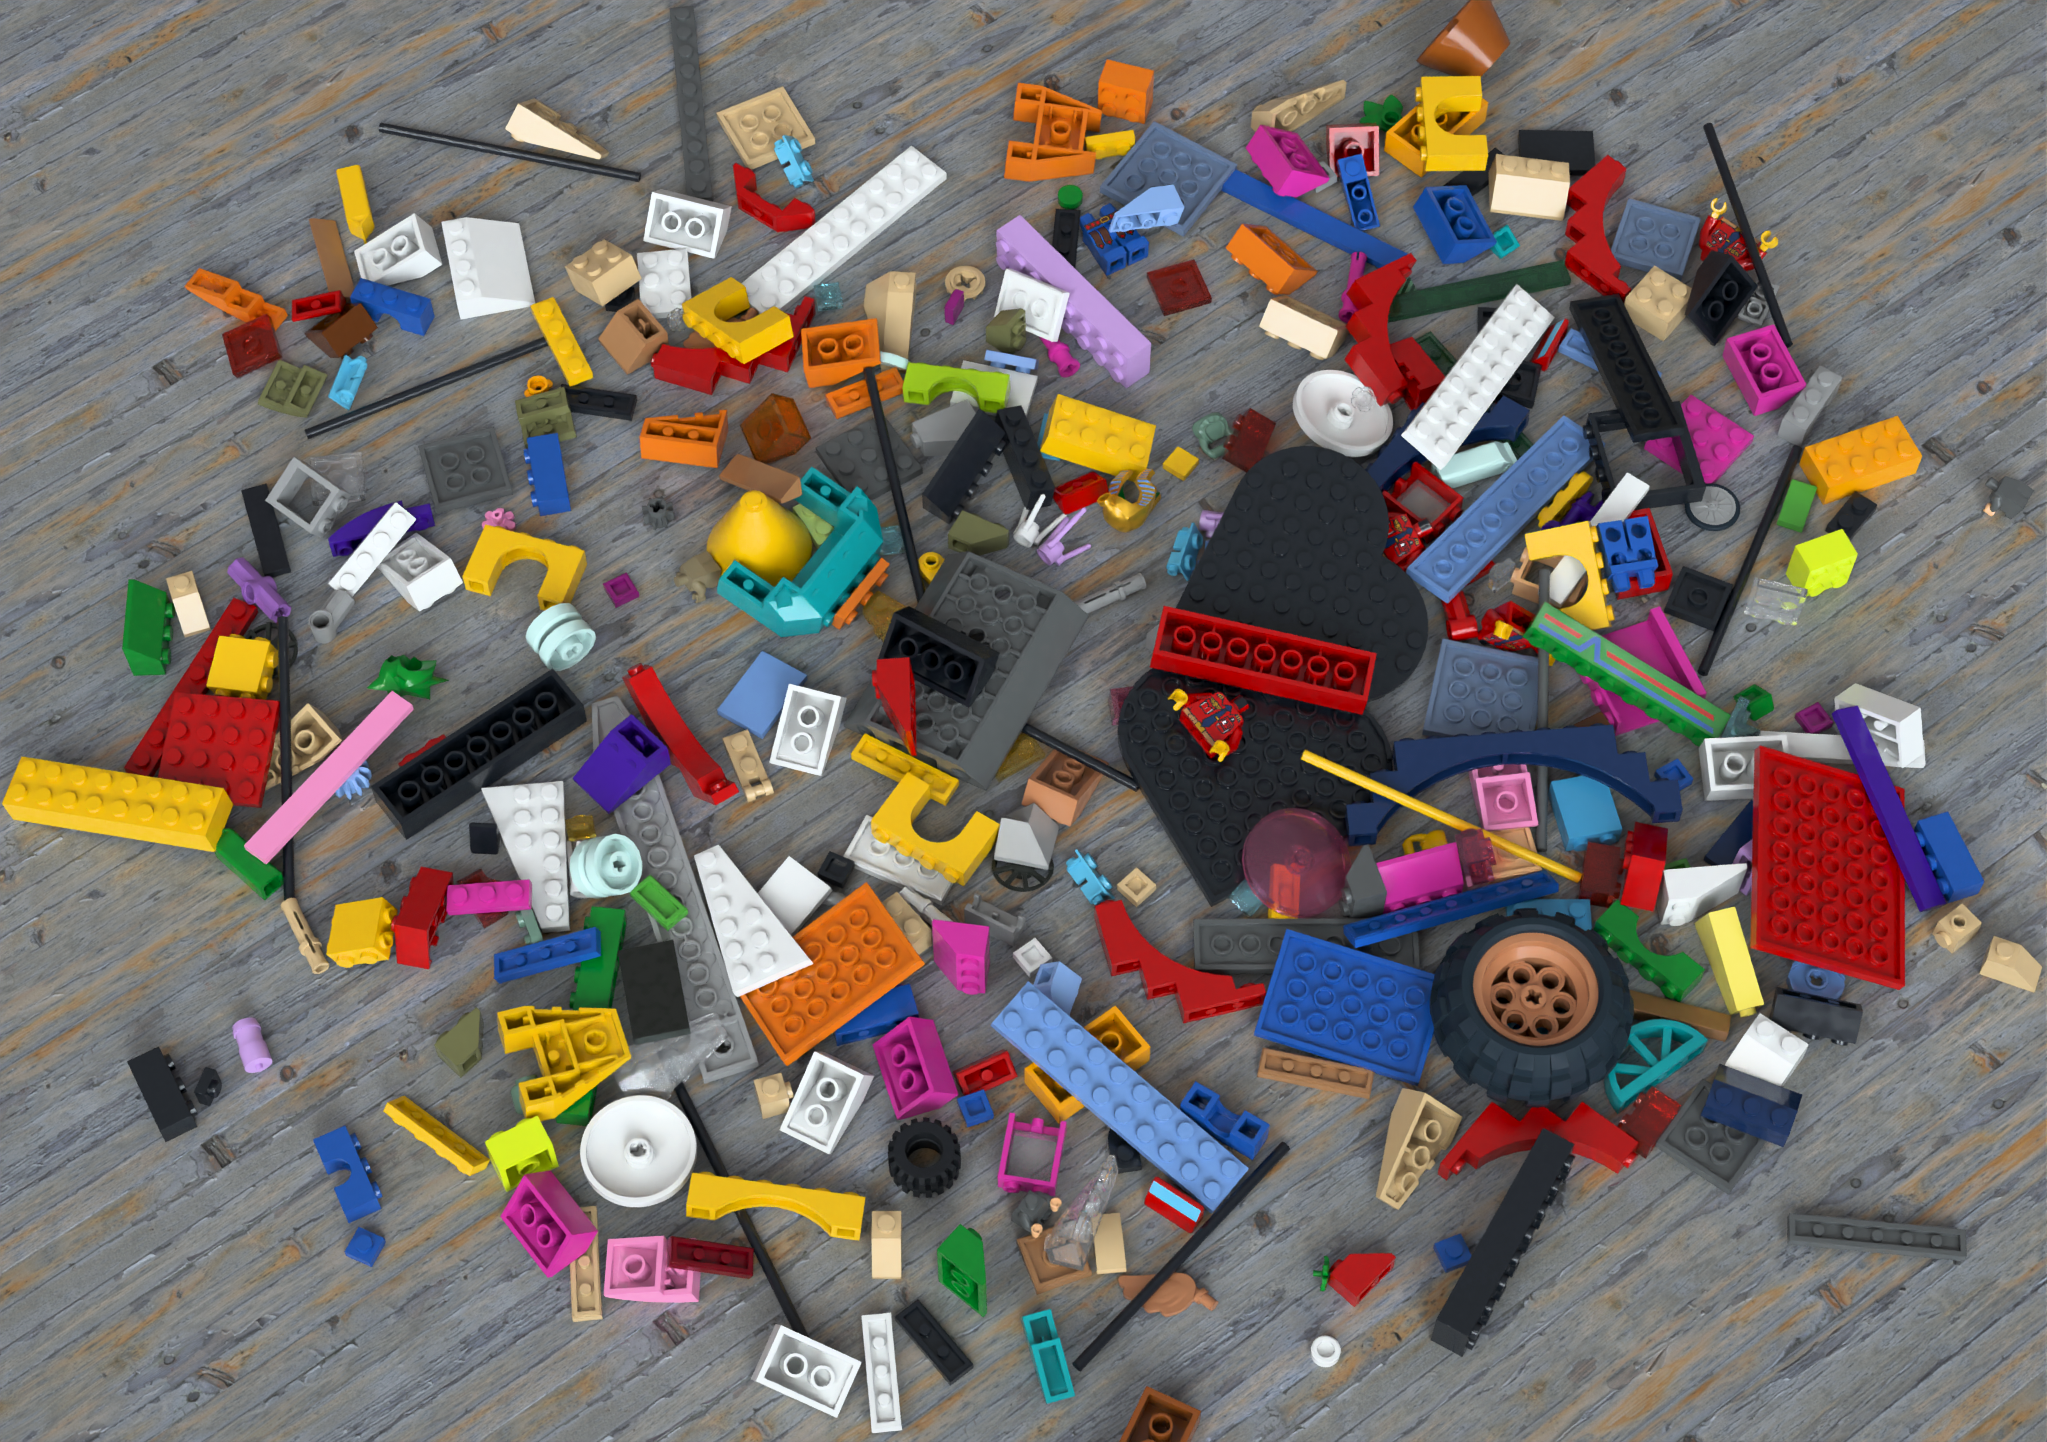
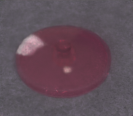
[1242,808,1351,918]

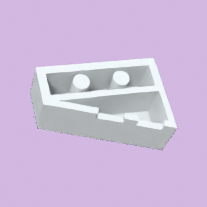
[1834,683,1924,768]

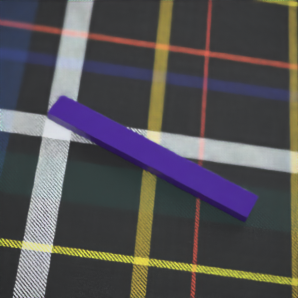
[1832,705,1947,912]

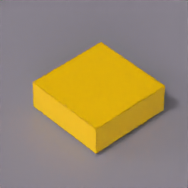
[1163,446,1199,481]

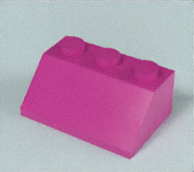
[1246,124,1330,198]
[1722,324,1806,416]
[1376,842,1464,914]
[932,919,990,995]
[872,1017,959,1120]
[500,1170,598,1278]

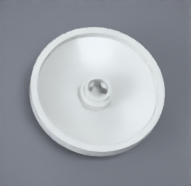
[1293,370,1393,457]
[580,1095,697,1207]

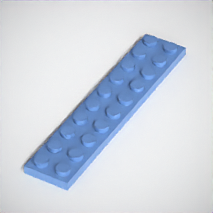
[1406,415,1605,604]
[990,981,1249,1214]

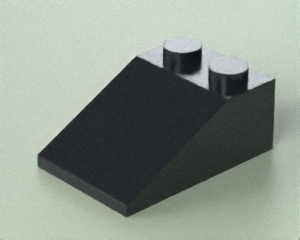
[1684,250,1758,346]

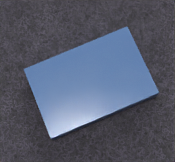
[717,651,807,739]

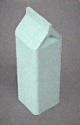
[1430,441,1517,489]

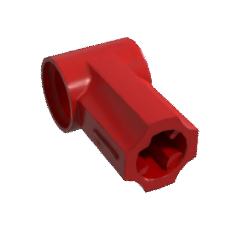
[1441,591,1478,641]

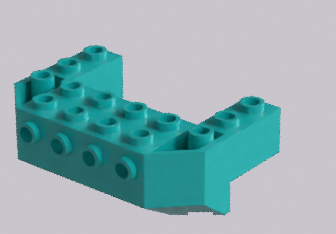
[717,467,883,637]

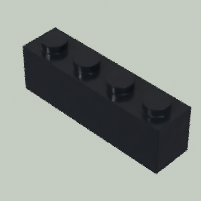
[995,405,1055,510]

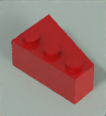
[1390,337,1445,411]
[1620,822,1668,912]
[391,867,454,969]

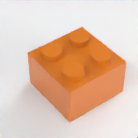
[1098,59,1154,124]

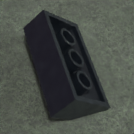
[922,409,1007,524]
[878,606,1000,708]

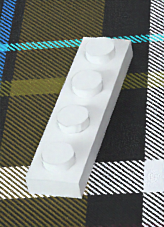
[327,502,416,597]
[861,1313,902,1433]

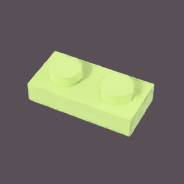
[793,504,834,549]

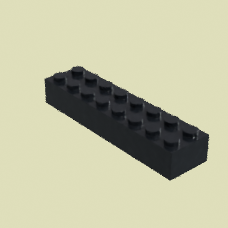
[371,668,587,840]
[1431,1128,1576,1357]

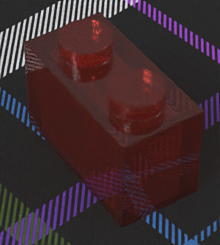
[1222,408,1276,473]
[1578,842,1624,908]
[1617,1086,1681,1159]

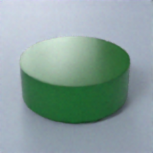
[1058,185,1083,210]

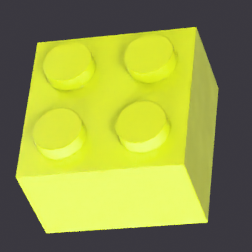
[1786,529,1858,599]
[485,1116,559,1192]

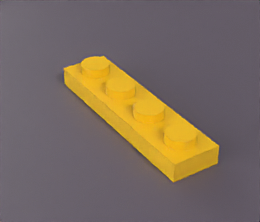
[530,297,593,387]
[851,733,959,806]
[383,1096,490,1176]

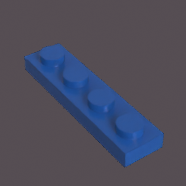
[494,927,601,984]

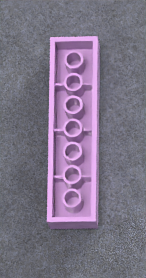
[996,215,1151,388]

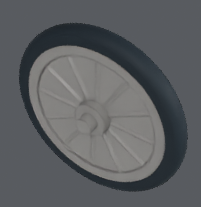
[1685,483,1740,531]

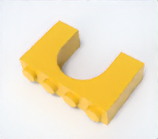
[1415,76,1488,171]
[682,277,794,364]
[1525,521,1615,631]
[463,524,587,611]
[871,772,1000,886]

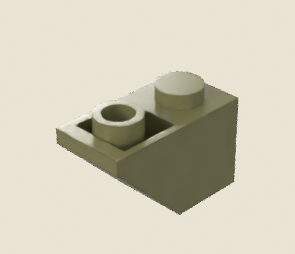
[986,308,1026,354]
[948,510,1009,556]
[434,1007,484,1078]

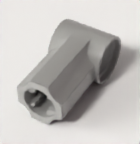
[309,589,355,644]

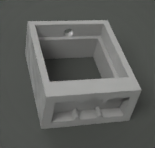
[265,457,351,538]

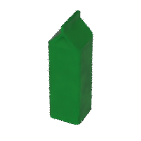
[215,829,283,900]

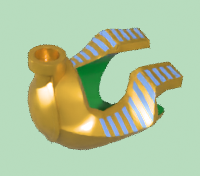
[1097,469,1161,533]

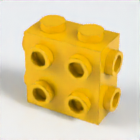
[206,634,278,700]
[326,897,398,968]

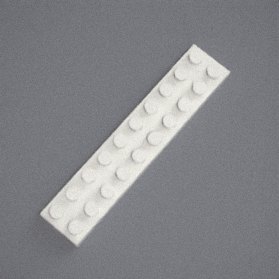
[741,146,947,315]
[1401,284,1555,470]

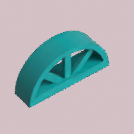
[1604,1019,1708,1114]

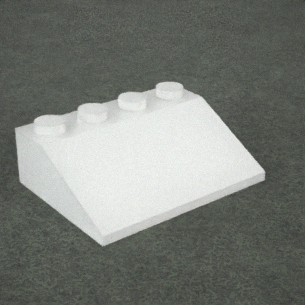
[442,217,535,319]

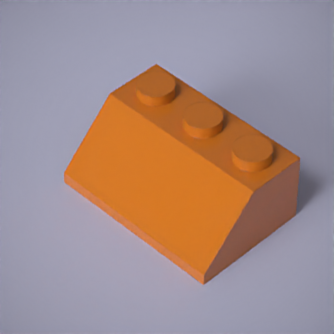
[1226,224,1318,295]

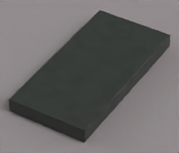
[618,940,691,1045]

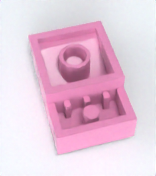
[1468,764,1539,832]
[604,1236,701,1303]

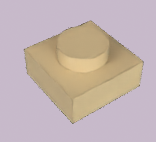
[1117,867,1156,907]

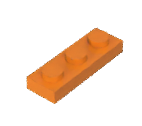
[826,367,904,419]
[832,558,890,630]

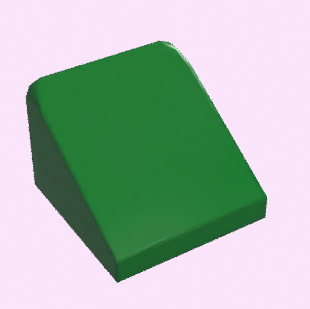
[1733,684,1774,721]

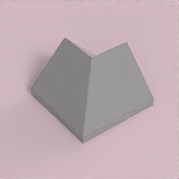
[994,803,1059,870]

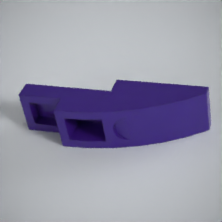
[328,500,435,557]

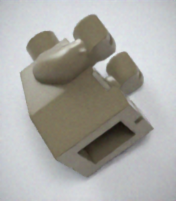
[674,551,721,603]

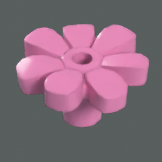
[482,508,516,531]

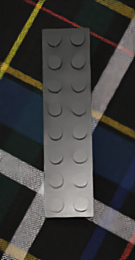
[1193,918,1420,974]

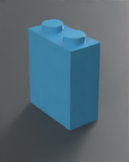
[1548,776,1622,852]

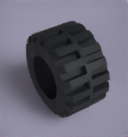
[888,1117,961,1198]

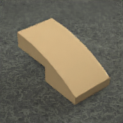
[1091,1213,1126,1274]

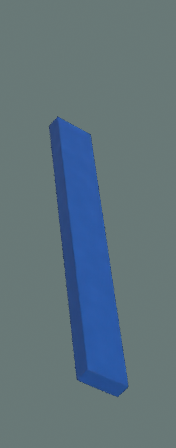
[1221,169,1407,268]
[1343,870,1559,948]

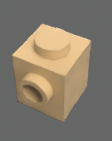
[1932,903,1982,954]
[754,1073,794,1119]

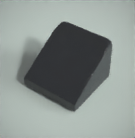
[469,822,501,855]

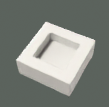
[1013,938,1052,977]

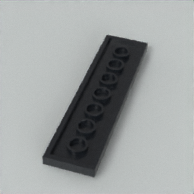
[1569,294,1685,443]

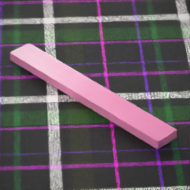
[244,691,414,864]

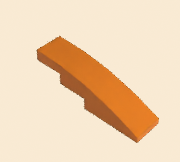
[185,268,288,334]

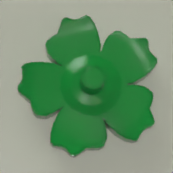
[1313,1256,1330,1291]

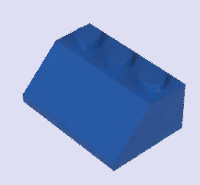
[1413,185,1497,264]

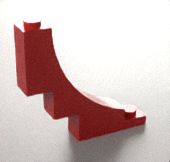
[1564,155,1632,303]
[1344,253,1417,407]
[651,296,816,395]
[622,663,739,805]
[1094,900,1266,1024]
[1438,1102,1639,1181]

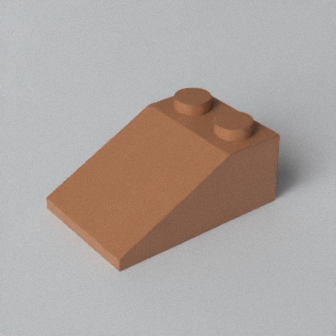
[1021,748,1109,827]

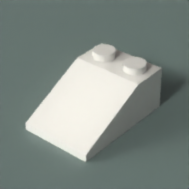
[354,213,442,286]
[377,533,463,611]
[769,684,847,776]
[1656,863,1747,926]
[1725,1013,1809,1087]
[780,1051,874,1154]
[751,1324,861,1418]

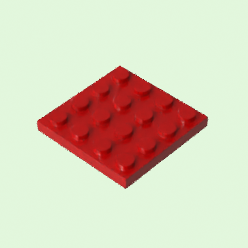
[158,692,280,808]

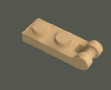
[722,729,774,802]

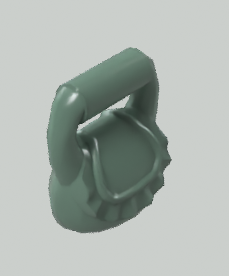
[1192,412,1237,459]

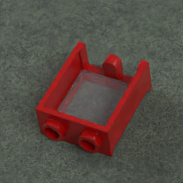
[1382,462,1464,544]

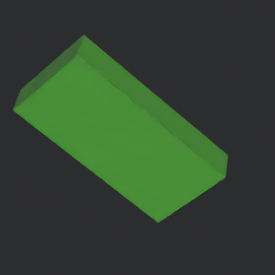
[1776,479,1817,533]
[630,875,688,931]

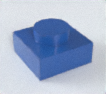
[1654,758,1693,790]
[957,1089,994,1128]
[344,1227,386,1267]
[1433,1233,1472,1273]

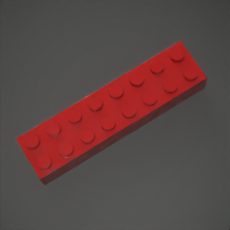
[1150,606,1377,715]

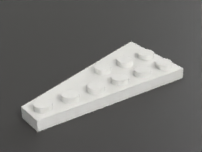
[481,781,570,933]
[694,845,814,997]

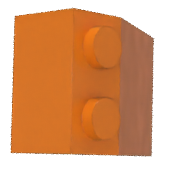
[801,318,881,388]

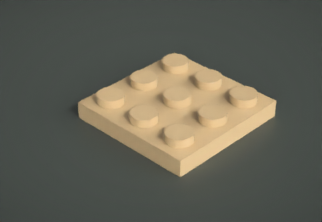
[716,86,815,170]

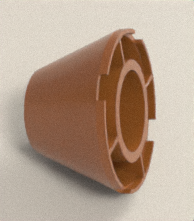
[1416,0,1511,77]

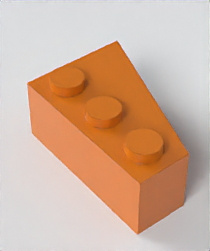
[640,410,728,468]

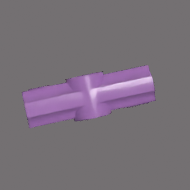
[227,557,291,623]

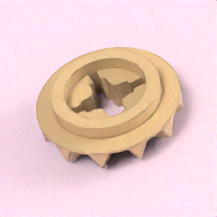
[945,266,985,302]

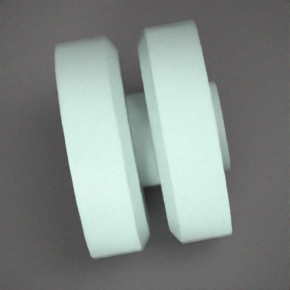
[526,603,596,671]
[570,834,642,899]

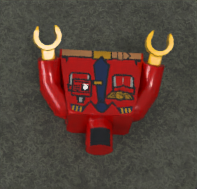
[1699,198,1778,271]
[1382,512,1434,573]
[1478,601,1556,666]
[1168,689,1249,762]

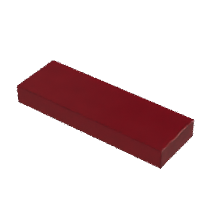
[667,1236,754,1279]

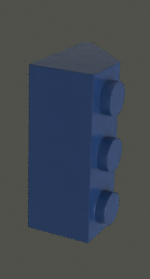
[1701,1064,1802,1147]

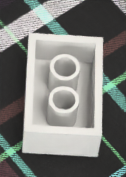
[1699,735,1789,801]

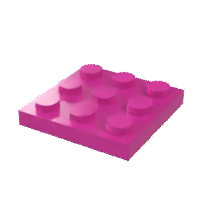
[1644,394,1754,484]

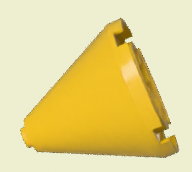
[707,490,812,587]

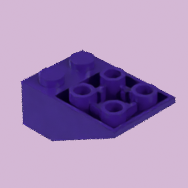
[573,714,671,814]

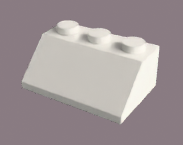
[643,189,732,258]

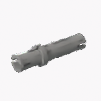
[1075,573,1147,614]

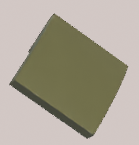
[258,359,328,418]
[515,387,577,448]

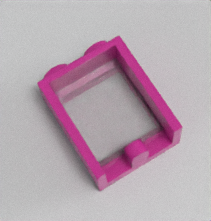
[998,1113,1067,1196]

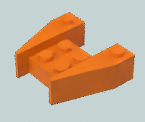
[1004,83,1102,182]

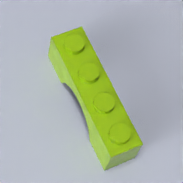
[902,362,1011,413]

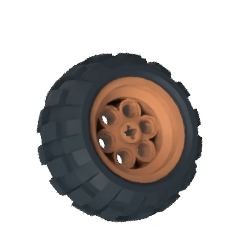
[1430,908,1634,1107]

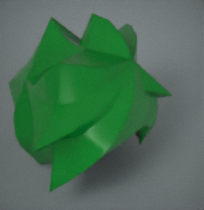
[367,654,449,700]

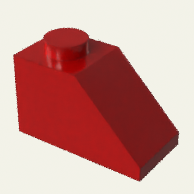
[1328,1253,1396,1307]

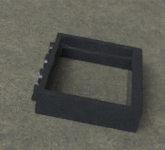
[1583,401,1706,510]

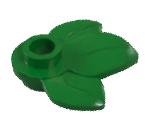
[1359,95,1403,132]

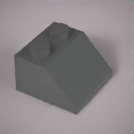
[1339,844,1387,918]

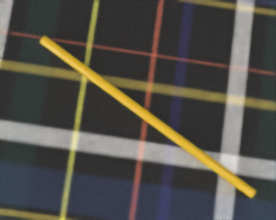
[1300,749,1582,883]

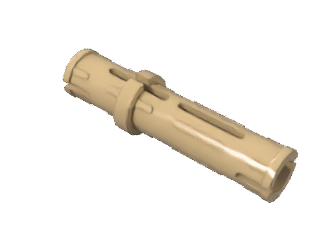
[280,898,329,974]

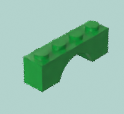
[1593,899,1705,1002]

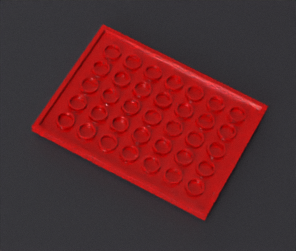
[1750,745,1905,990]

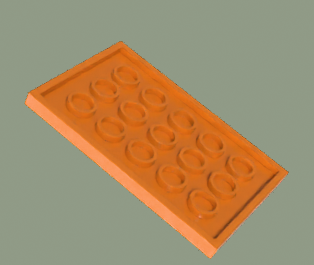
[740,882,925,1066]

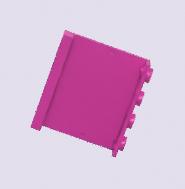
[1579,606,1707,736]

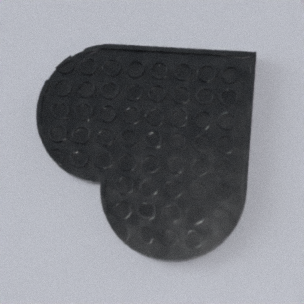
[1176,446,1429,702]
[1117,668,1393,907]

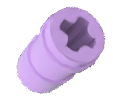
[232,1017,273,1073]

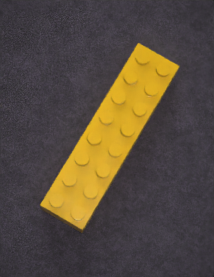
[2,756,233,852]

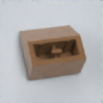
[599,299,669,375]

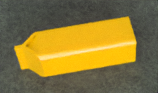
[336,165,375,244]

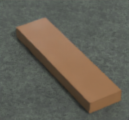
[1257,1047,1375,1099]

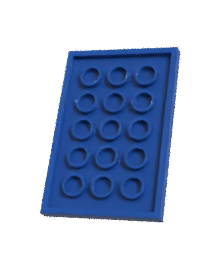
[1254,929,1435,1086]

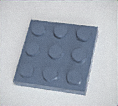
[1611,198,1701,281]

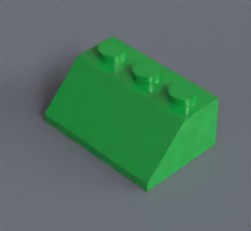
[122,579,175,676]
[937,1224,987,1317]

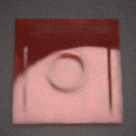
[1147,259,1212,316]
[222,314,282,378]

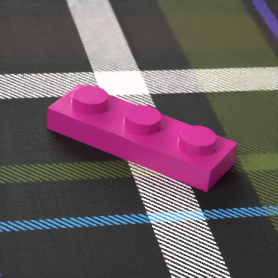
[446,879,532,916]

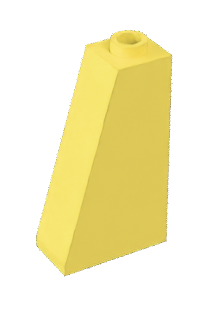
[1694,907,1764,1018]

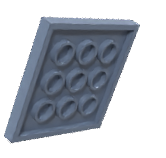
[1100,121,1237,237]
[1422,638,1538,738]

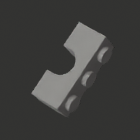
[1777,366,1843,447]

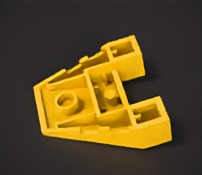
[497,1006,631,1121]

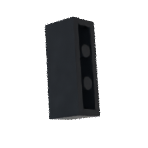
[1769,987,1863,1046]
[127,1046,198,1142]

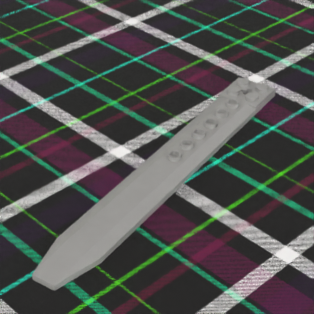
[592,696,759,1084]

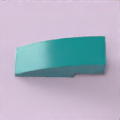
[1020,1309,1075,1404]

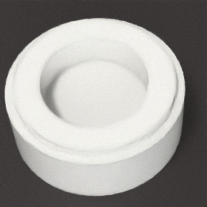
[1310,1335,1341,1367]

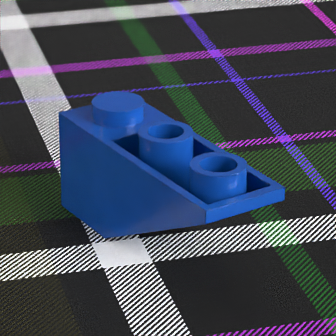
[1336,154,1380,231]

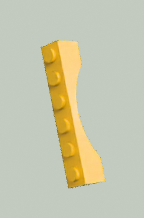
[686,1172,866,1241]

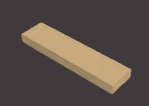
[570,1206,603,1322]

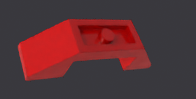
[733,163,816,232]

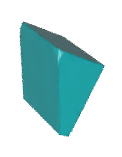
[1489,224,1520,259]

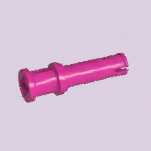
[1338,252,1367,323]
[1039,337,1080,378]

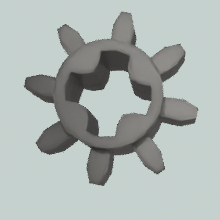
[642,496,675,530]

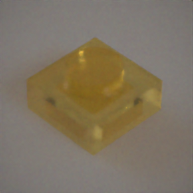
[565,815,597,842]

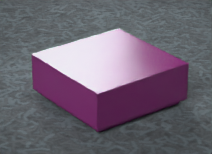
[944,289,964,325]
[603,572,639,608]
[1794,702,1834,734]

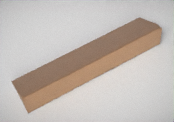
[309,218,354,303]
[719,454,802,504]
[1630,990,1731,1042]

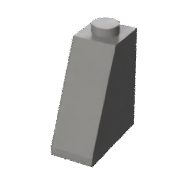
[910,399,976,456]

